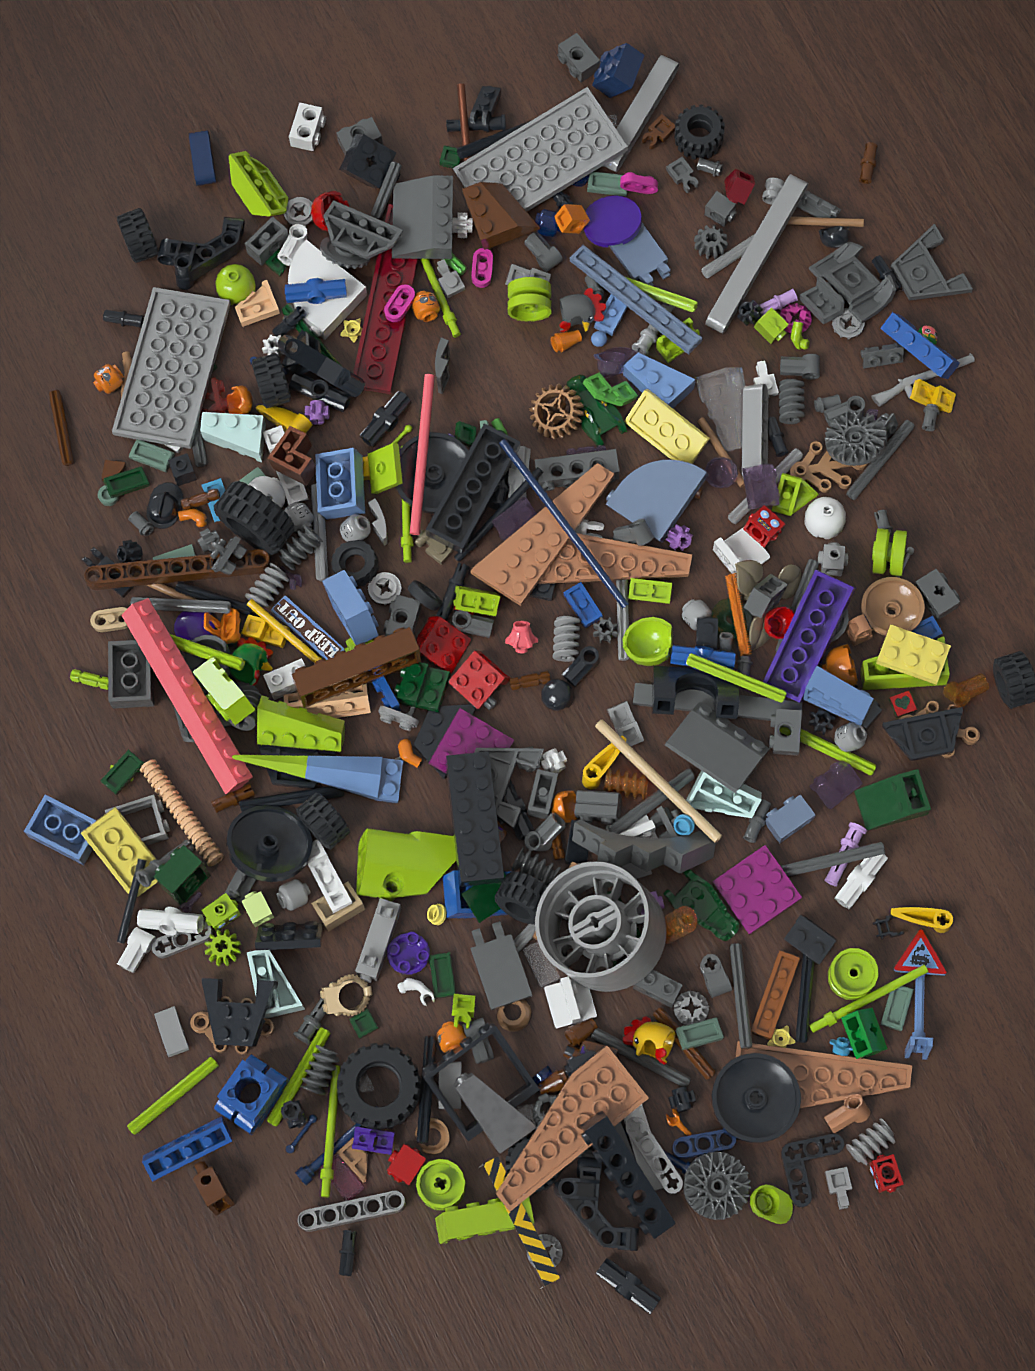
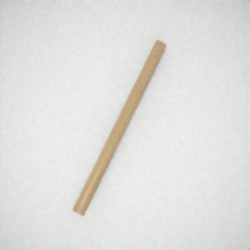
[595,719,722,843]

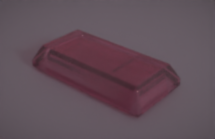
[320,1154,364,1201]

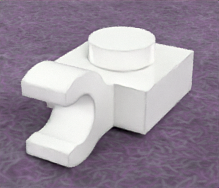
[753,360,779,397]

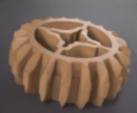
[529,384,584,439]

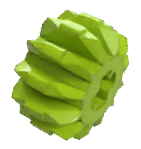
[205,930,241,966]

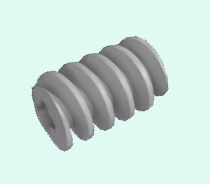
[245,563,289,608]
[553,616,580,662]
[846,1118,895,1165]

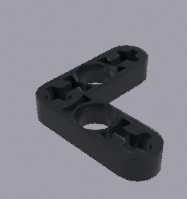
[781,1134,844,1208]

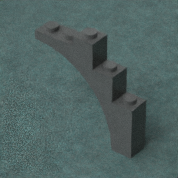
[572,820,716,874]

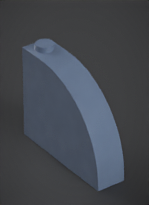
[606,460,709,543]

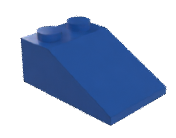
[443,870,510,918]

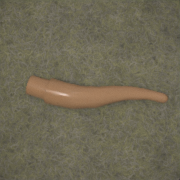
[121,351,132,398]

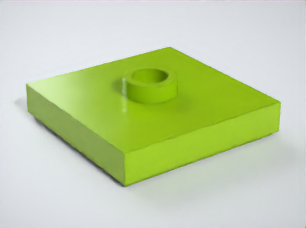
[368,443,403,494]

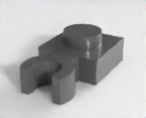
[666,157,699,193]

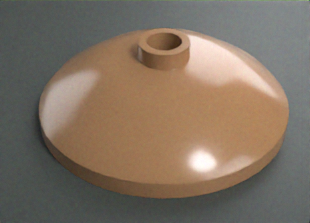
[861,577,925,636]

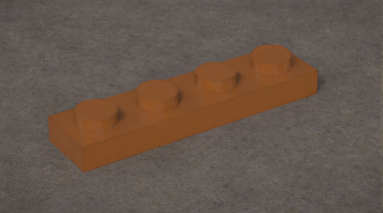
[751,950,800,1040]

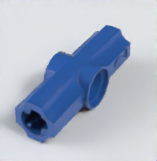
[285,278,347,304]
[670,645,736,670]

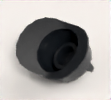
[146,483,183,529]

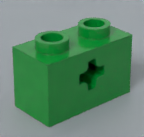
[841,1008,888,1059]

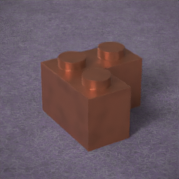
[268,426,316,486]

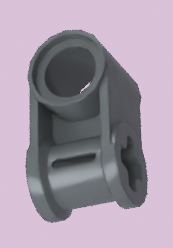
[700,954,732,998]

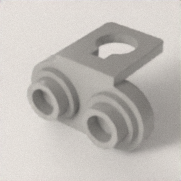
[378,700,419,731]

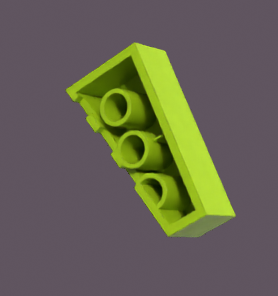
[860,637,950,690]
[257,696,345,752]
[435,1197,534,1244]

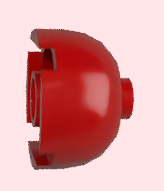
[311,191,349,232]

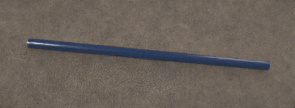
[499,439,629,609]

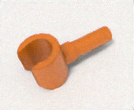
[666,1108,692,1136]

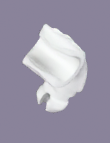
[398,978,435,1006]

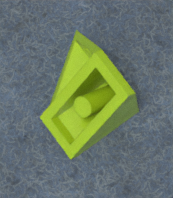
[772,473,819,516]

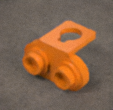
[204,608,241,644]

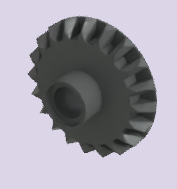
[320,236,371,269]

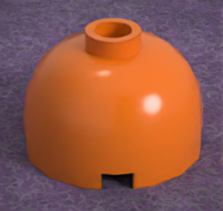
[822,644,858,686]

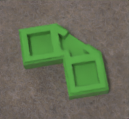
[583,372,638,407]

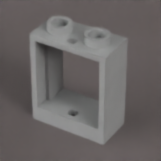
[105,795,170,846]

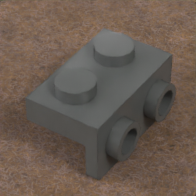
[800,277,845,325]

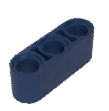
[189,130,216,186]
[672,1129,736,1159]

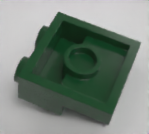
[395,662,451,712]

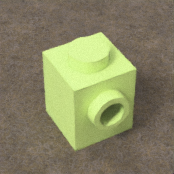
[242,891,274,927]

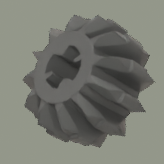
[694,224,728,259]

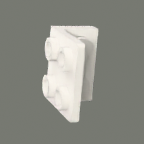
[713,527,770,580]

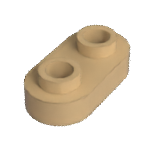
[90,607,128,632]

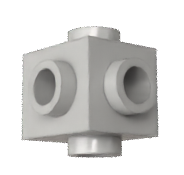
[818,543,848,576]

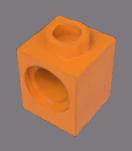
[553,204,590,234]

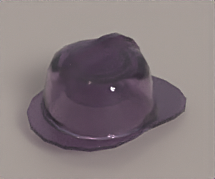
[593,347,637,378]

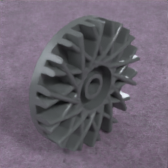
[825,411,887,466]
[683,1152,751,1220]

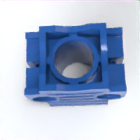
[214,1054,290,1135]

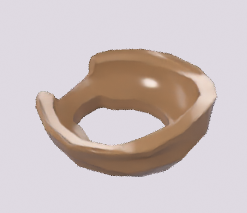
[497,999,532,1031]
[415,1118,449,1154]

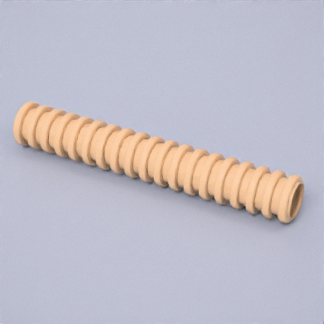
[140,759,224,866]

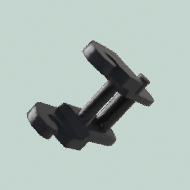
[873,915,904,939]

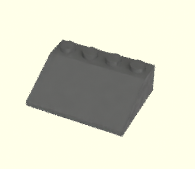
[392,175,453,259]
[665,702,770,793]

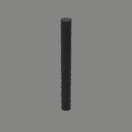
[117,858,146,943]

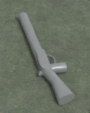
[871,353,975,407]

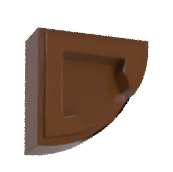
[102,460,126,481]

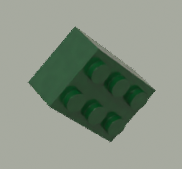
[153,845,211,906]

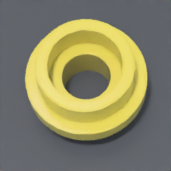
[427,904,446,925]

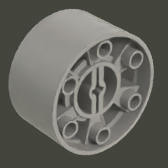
[535,862,666,992]

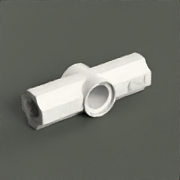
[834,854,888,909]
[137,907,204,935]

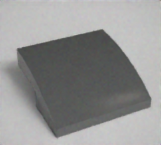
[435,338,450,394]

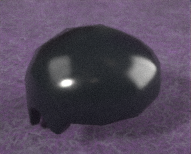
[819,226,851,248]
[541,679,575,711]

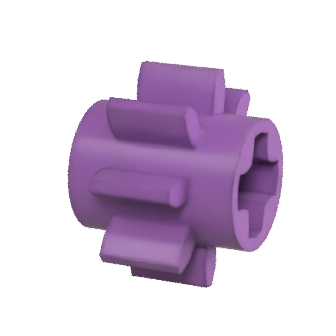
[305,400,330,425]
[666,524,693,551]

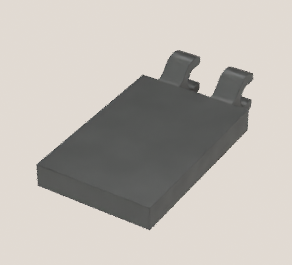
[470,921,532,1011]

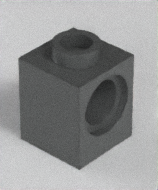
[705,191,737,227]

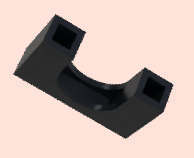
[652,665,740,719]

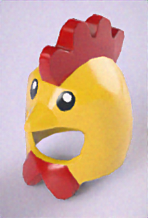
[622,1016,675,1065]

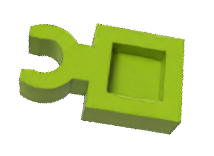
[452,994,475,1029]

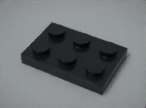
[255,921,324,951]

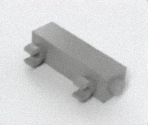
[355,898,402,983]

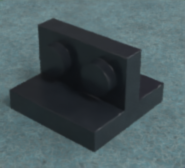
[784,914,838,965]

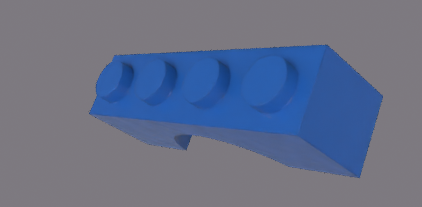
[880,312,960,379]

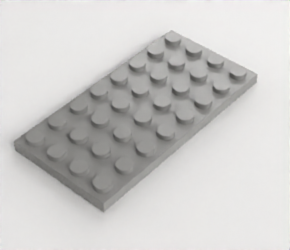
[453,87,628,212]
[112,287,231,449]

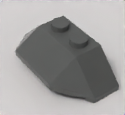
[324,200,403,259]

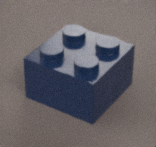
[592,43,644,98]

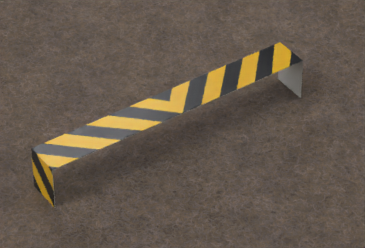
[479,1157,560,1289]

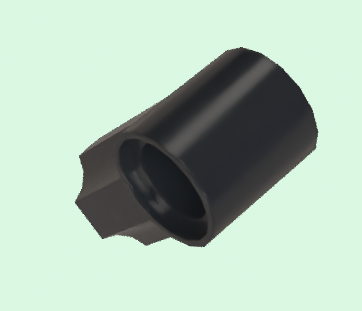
[562,646,599,687]

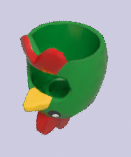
[229,637,273,686]

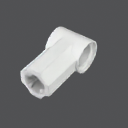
[278,224,307,266]
[117,927,156,973]

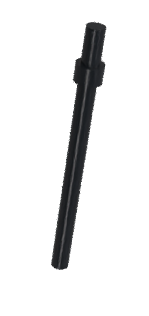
[454,467,544,562]

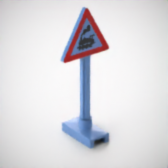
[894,929,946,1060]

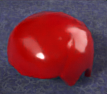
[764,606,794,639]

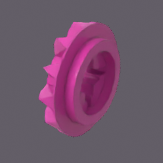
[780,303,812,333]

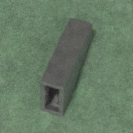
[453,1073,536,1153]

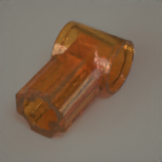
[943,673,989,707]

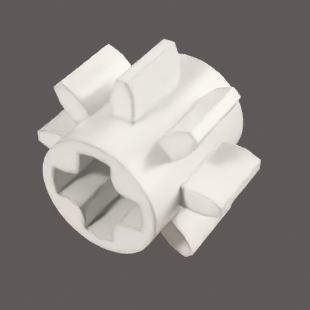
[452,213,472,238]
[262,334,287,357]
[541,748,567,773]

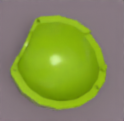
[622,617,673,666]

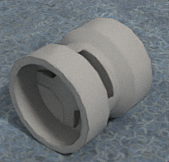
[762,178,785,205]

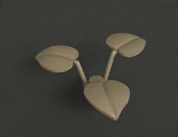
[735,560,802,650]

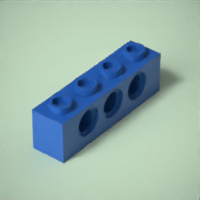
[142,1116,232,1181]

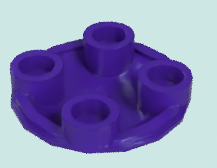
[174,612,216,640]
[387,932,430,975]

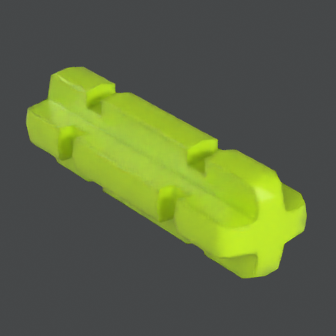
[70,669,108,690]

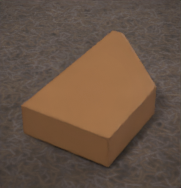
[337,1138,368,1183]

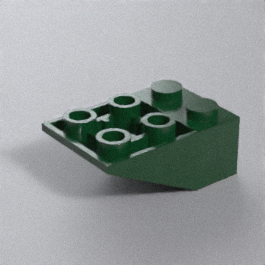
[854,769,931,831]

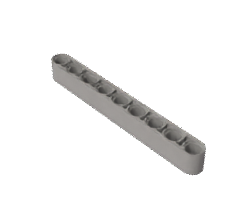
[705,174,809,334]

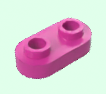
[620,172,658,194]
[471,248,493,288]
[384,285,415,322]

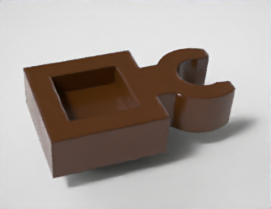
[642,114,675,150]

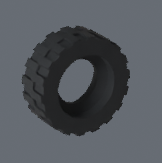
[331,540,379,588]

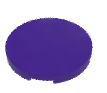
[583,196,642,247]

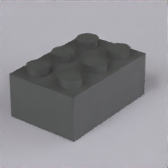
[108,640,155,709]

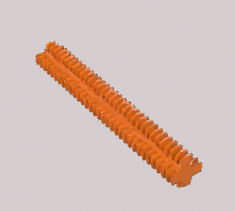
[725,573,752,656]

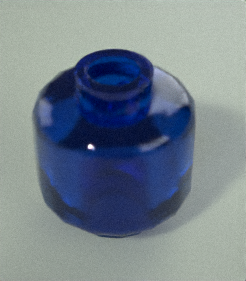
[535,209,561,237]

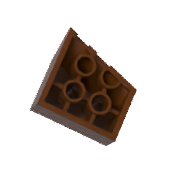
[462,182,540,250]

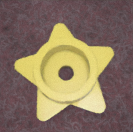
[340,319,362,343]
[767,1026,795,1048]

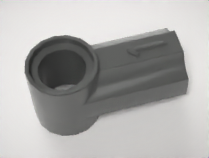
[524,232,563,272]
[780,354,820,380]
[824,396,865,428]
[613,518,654,546]
[452,610,494,638]
[525,813,566,852]
[462,1018,494,1064]

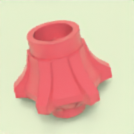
[505,621,538,653]

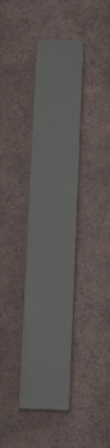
[633,683,802,721]

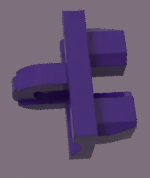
[352,1126,395,1155]

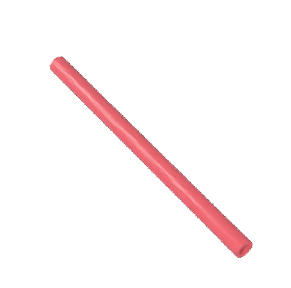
[410,374,435,535]

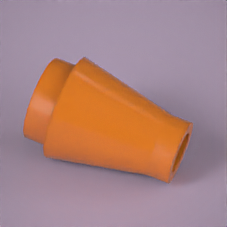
[551,330,582,353]

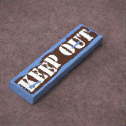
[271,596,345,660]

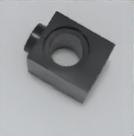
[168,453,197,486]

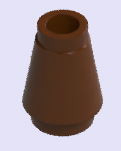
[564,1018,598,1046]
[537,1069,569,1095]

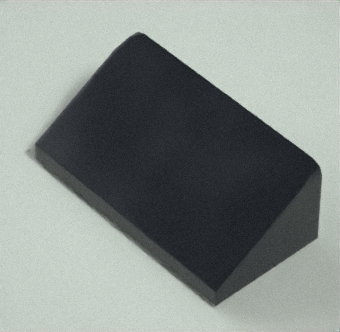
[565,820,593,864]

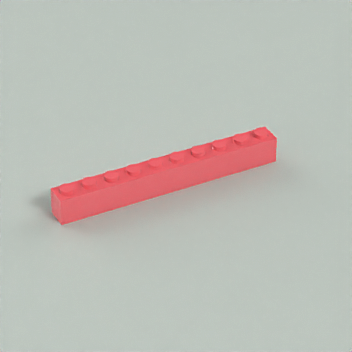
[121,598,253,794]

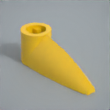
[255,405,312,433]
[582,736,627,789]
[891,907,953,933]

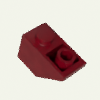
[724,169,755,205]

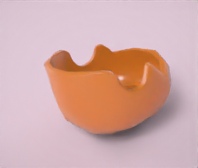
[227,386,253,415]
[551,790,577,823]

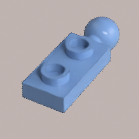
[591,294,628,347]

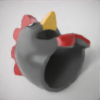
[559,288,606,332]

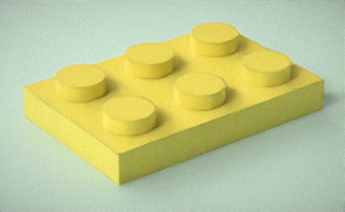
[876,625,951,685]

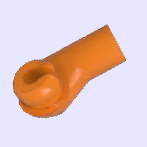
[178,509,207,527]
[398,739,422,768]

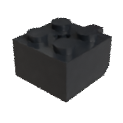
[339,134,401,188]

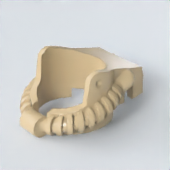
[320,974,373,1016]

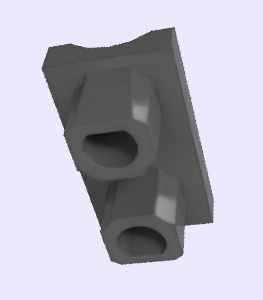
[209,536,247,575]
[650,806,682,838]

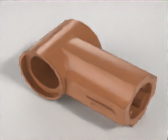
[824,1094,870,1134]

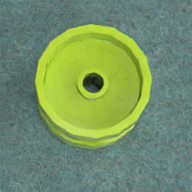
[508,277,551,321]
[872,528,907,576]
[828,948,878,1000]
[416,1159,466,1211]

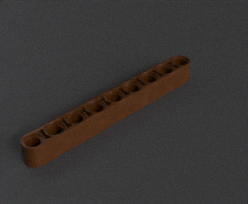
[84,549,270,590]

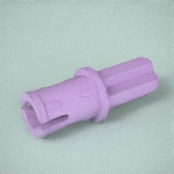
[760,289,798,316]

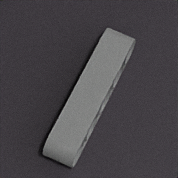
[742,384,768,482]
[298,1191,406,1232]

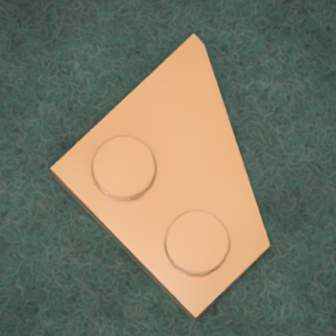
[235,280,280,327]

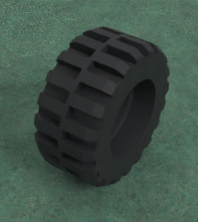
[214,481,294,555]
[337,1043,421,1130]

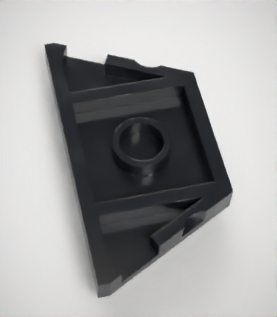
[414,704,476,779]
[882,707,963,761]
[258,744,339,789]

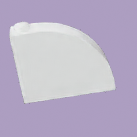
[288,240,367,340]

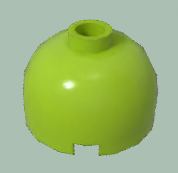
[215,264,256,305]

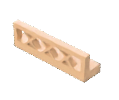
[284,683,371,718]

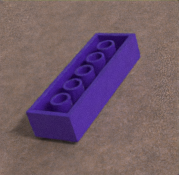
[763,570,856,703]

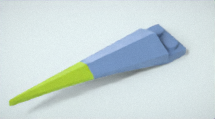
[232,755,403,803]

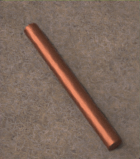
[457,84,471,161]

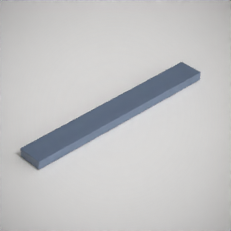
[570,245,702,355]

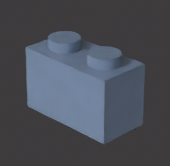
[765,795,816,844]

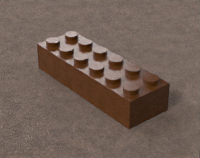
[291,627,421,708]

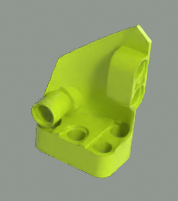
[356,828,456,902]

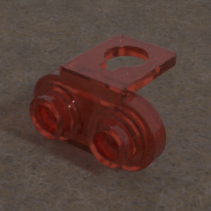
[200,377,229,415]

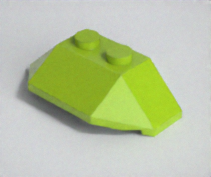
[229,151,288,217]

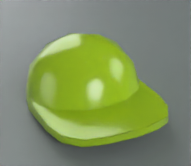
[750,1185,793,1224]

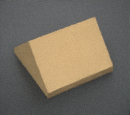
[311,882,365,932]

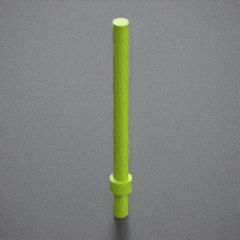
[420,259,461,338]
[400,446,413,563]
[809,965,928,1033]
[320,1065,341,1198]

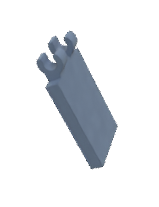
[609,223,670,286]

